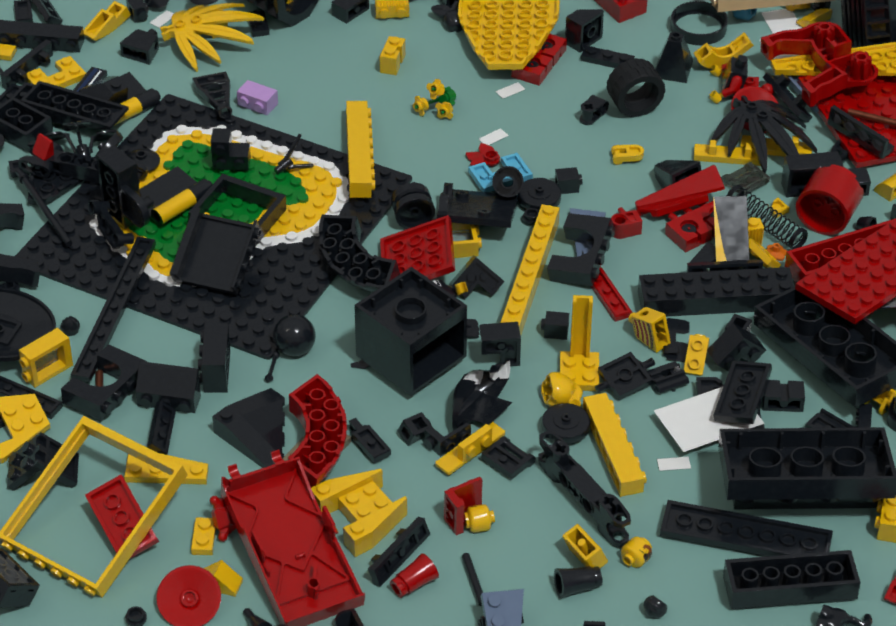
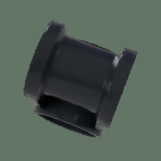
[580,95,609,125]

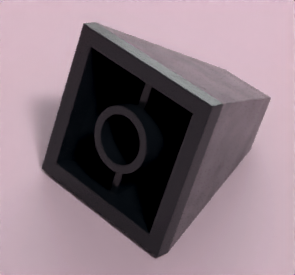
[655,32,693,83]
[654,160,701,189]

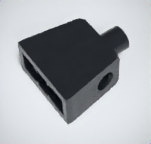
[120,29,159,65]

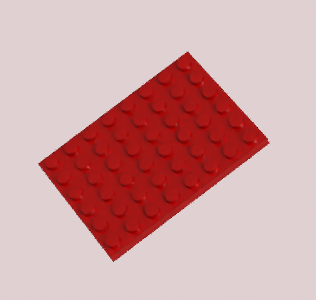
[797,75,896,168]

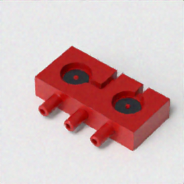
[511,34,567,86]
[665,201,715,253]

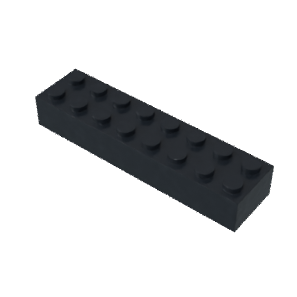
[638,267,794,317]

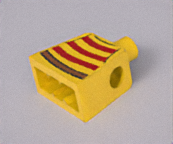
[628,307,671,353]

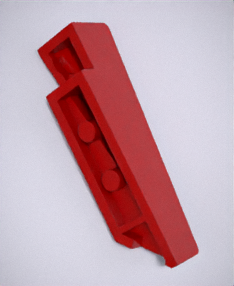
[635,165,725,217]

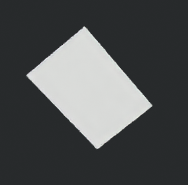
[654,387,765,452]

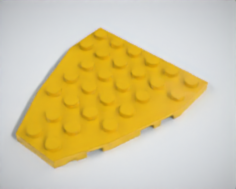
[458,0,560,70]

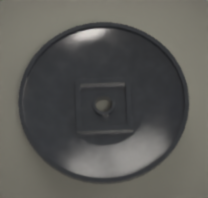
[0,287,56,362]

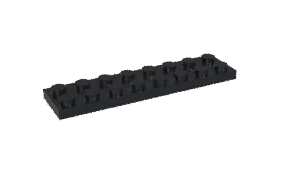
[660,500,833,556]

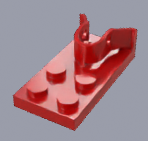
[85,474,159,558]

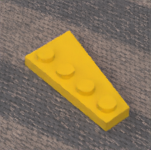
[124,453,209,485]

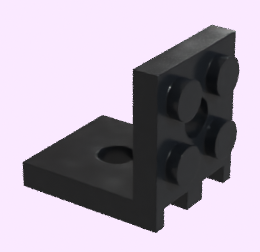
[7,432,79,491]

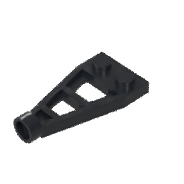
[192,71,232,119]

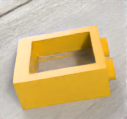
[452,223,482,258]
[19,327,73,388]

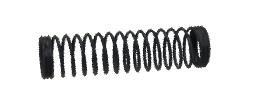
[726,185,808,250]

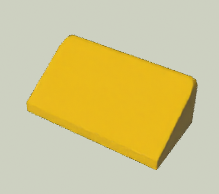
[796,9,833,28]

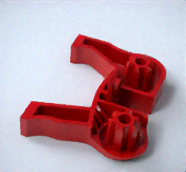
[760,21,878,107]

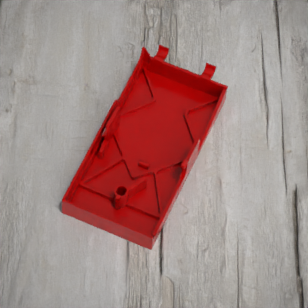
[221,450,365,626]

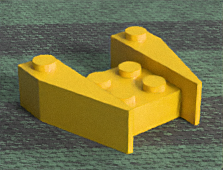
[311,469,407,557]

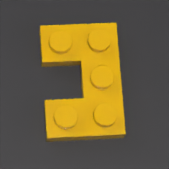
[27,56,86,88]

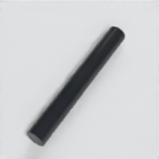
[462,553,483,606]

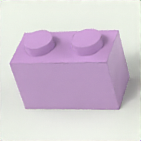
[237,80,278,115]

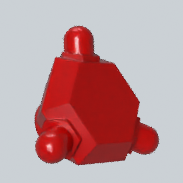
[210,496,236,542]

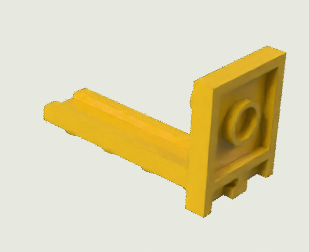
[560,295,599,391]

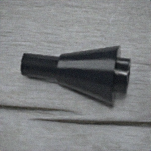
[243,608,272,626]

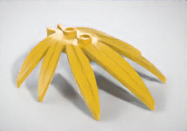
[160,3,264,72]

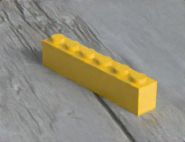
[583,393,647,497]

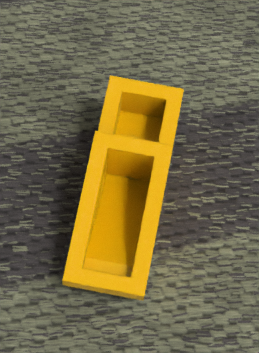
[83,1,131,41]

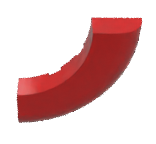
[288,374,347,487]

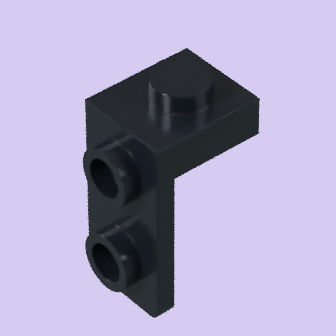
[424,422,471,457]

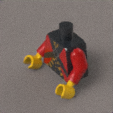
[709,55,748,103]

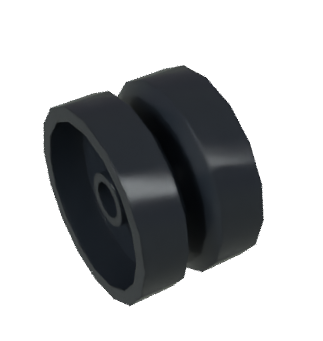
[391,182,435,229]

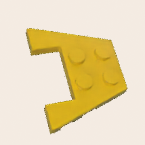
[0,394,50,464]

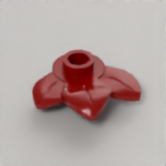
[466,143,500,166]

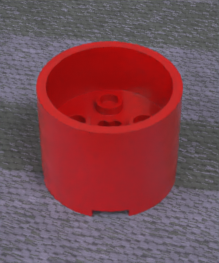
[796,164,864,235]

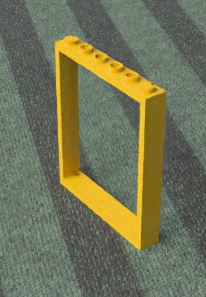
[0,416,188,598]

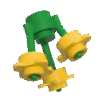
[413,79,456,119]

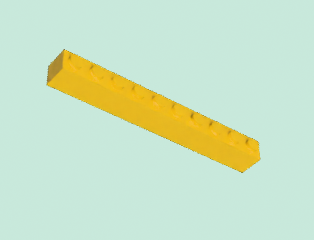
[500,204,560,335]

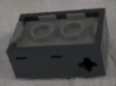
[0,548,40,608]

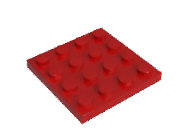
[380,215,455,280]

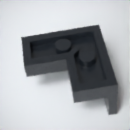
[449,255,505,298]
[479,322,521,367]

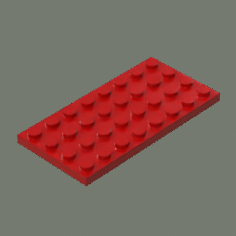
[795,219,896,324]

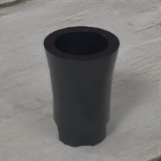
[554,566,603,598]

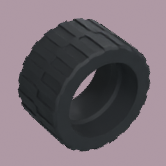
[606,58,666,117]

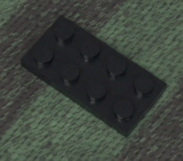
[713,361,772,424]

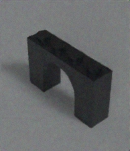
[547,213,615,286]
[61,344,147,421]

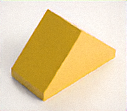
[204,560,243,597]

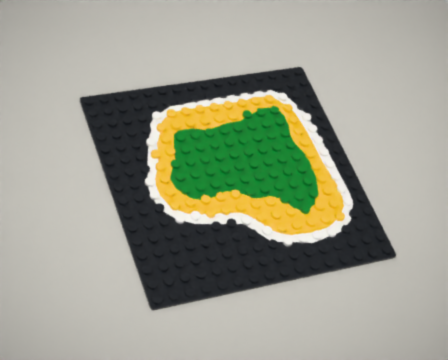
[15,94,412,360]

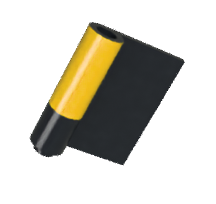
[105,72,161,130]
[140,166,213,226]

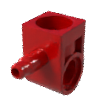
[611,207,643,239]

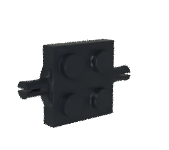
[595,352,655,400]

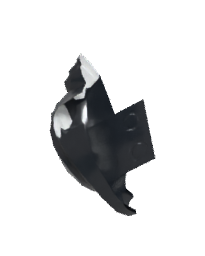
[452,361,513,430]

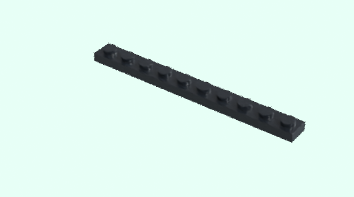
[71,237,156,383]

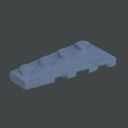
[480,589,524,626]

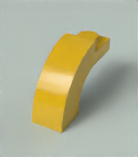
[694,32,754,69]

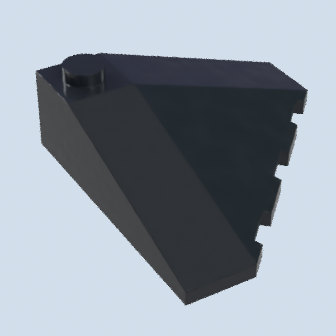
[212,388,285,468]

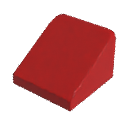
[33,133,54,161]

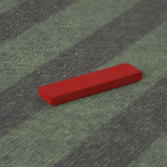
[591,266,632,322]

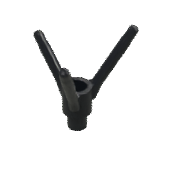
[274,134,314,174]

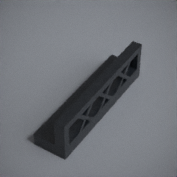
[827,105,895,159]

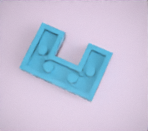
[468,153,533,192]

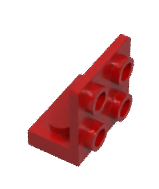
[444,477,483,535]

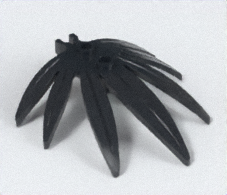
[712,95,817,173]

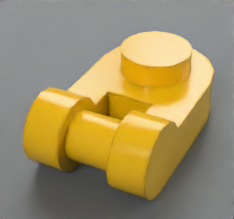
[611,144,644,165]

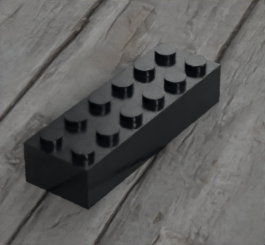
[723,550,861,609]

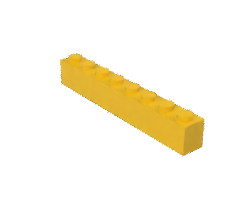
[346,101,375,198]

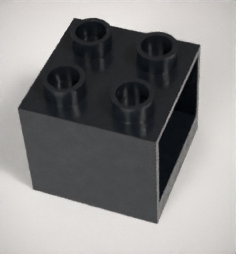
[354,267,467,396]

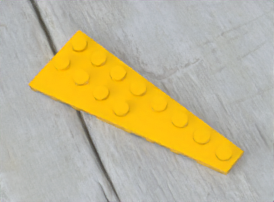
[771,42,896,76]

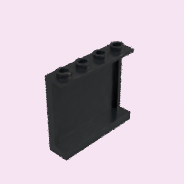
[170,207,261,295]

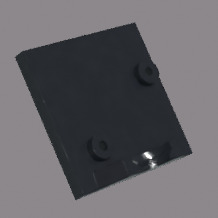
[437,183,518,228]

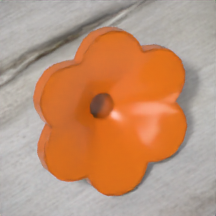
[766,243,787,261]

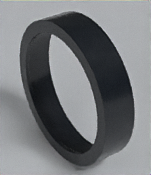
[670,1,728,46]

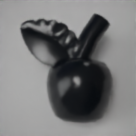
[431,0,463,32]

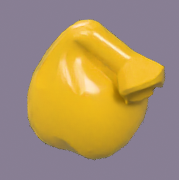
[541,372,583,407]

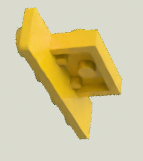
[435,422,505,475]

